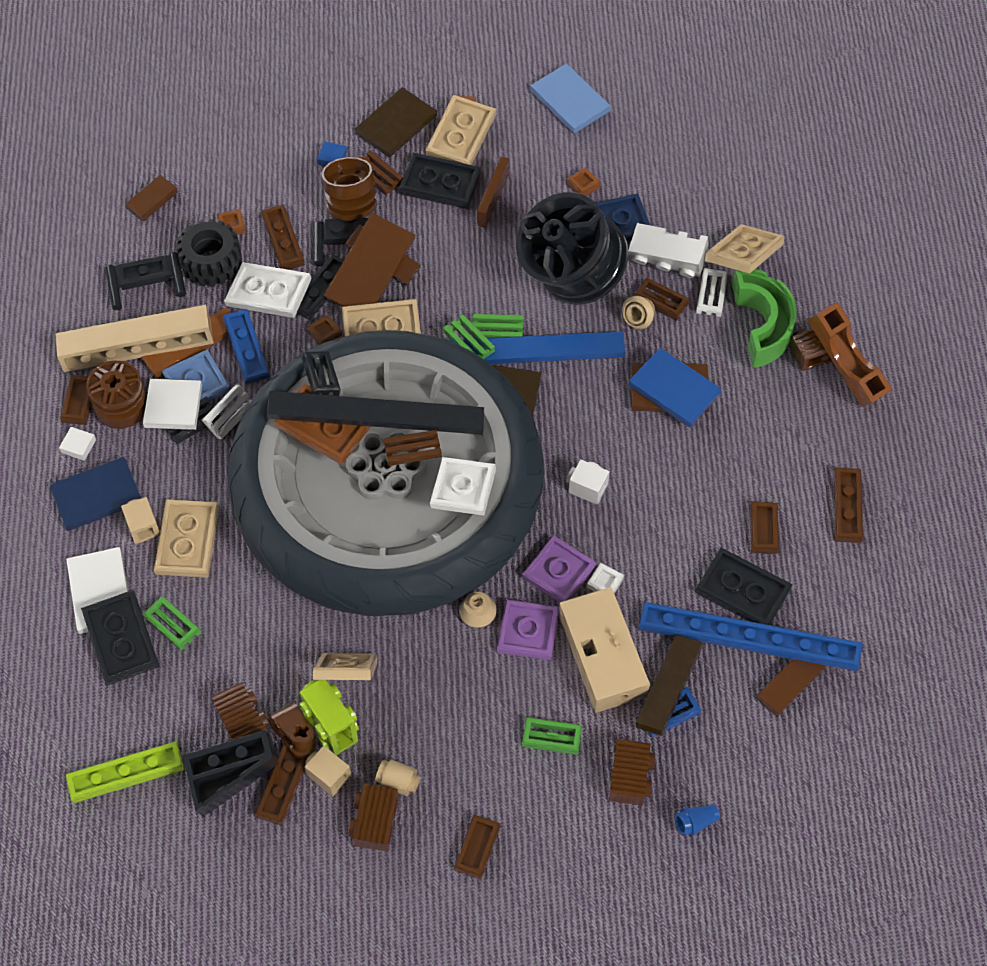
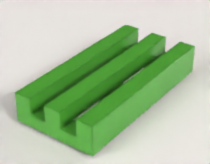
[443,314,495,359]
[472,314,523,339]
[143,596,201,651]
[522,717,582,755]

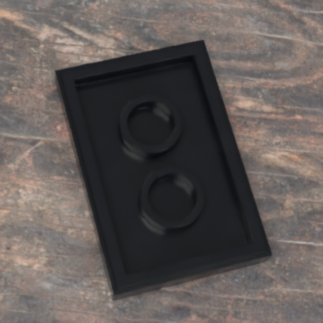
[399,152,481,209]
[695,547,793,625]
[81,590,160,686]

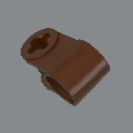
[268,702,316,758]

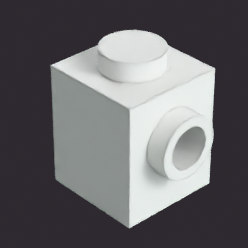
[567,460,610,505]

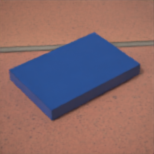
[628,348,722,427]

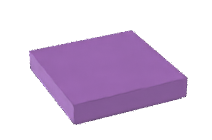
[522,535,597,602]
[497,599,559,661]

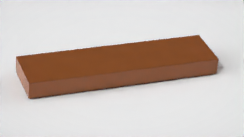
[141,307,231,379]

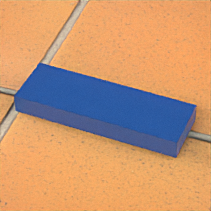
[223,309,270,384]

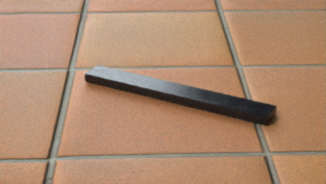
[267,391,484,435]

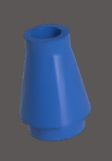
[675,804,720,837]

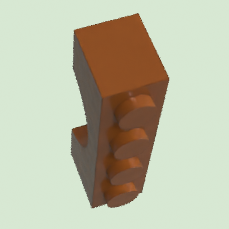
[807,302,893,406]

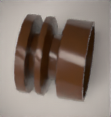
[321,157,377,221]
[86,360,147,429]

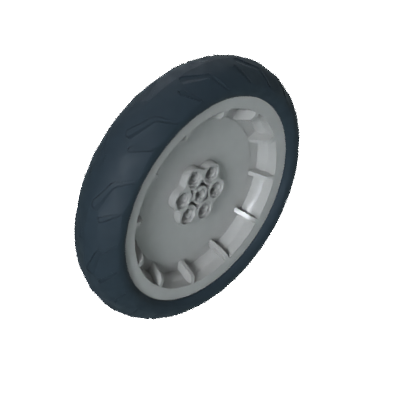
[228,330,544,616]

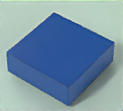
[317,141,347,166]

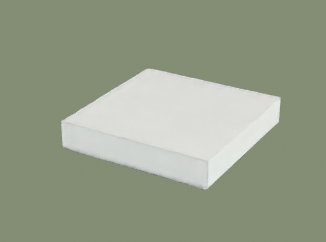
[143,379,202,430]
[430,457,496,516]

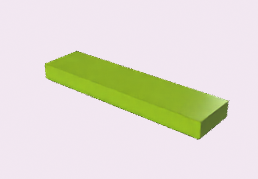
[66,741,185,803]

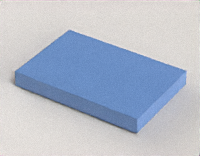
[530,64,611,134]

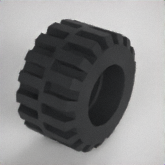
[177,219,242,287]

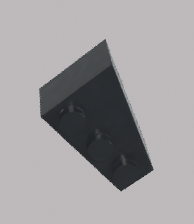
[182,730,279,817]

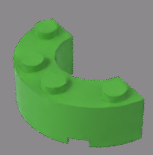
[732,269,797,368]

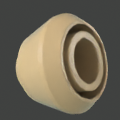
[622,296,655,330]
[459,592,496,628]

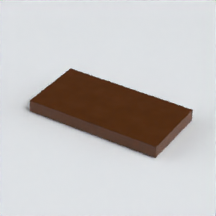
[324,213,416,307]

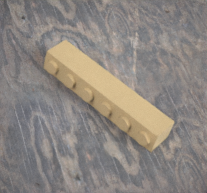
[56,305,214,372]

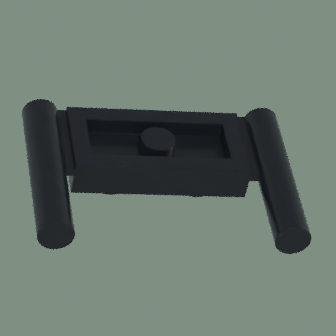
[313,218,368,267]
[105,252,186,311]

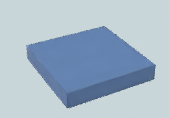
[162,349,230,401]

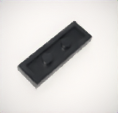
[297,254,344,321]

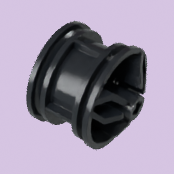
[516,192,628,305]

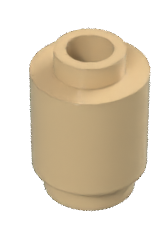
[375,760,420,796]

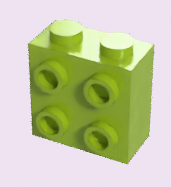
[299,680,359,756]

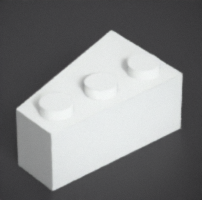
[628,223,709,278]

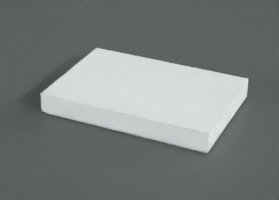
[224,262,311,318]
[66,547,128,634]

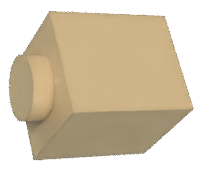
[121,497,160,544]
[305,746,351,797]

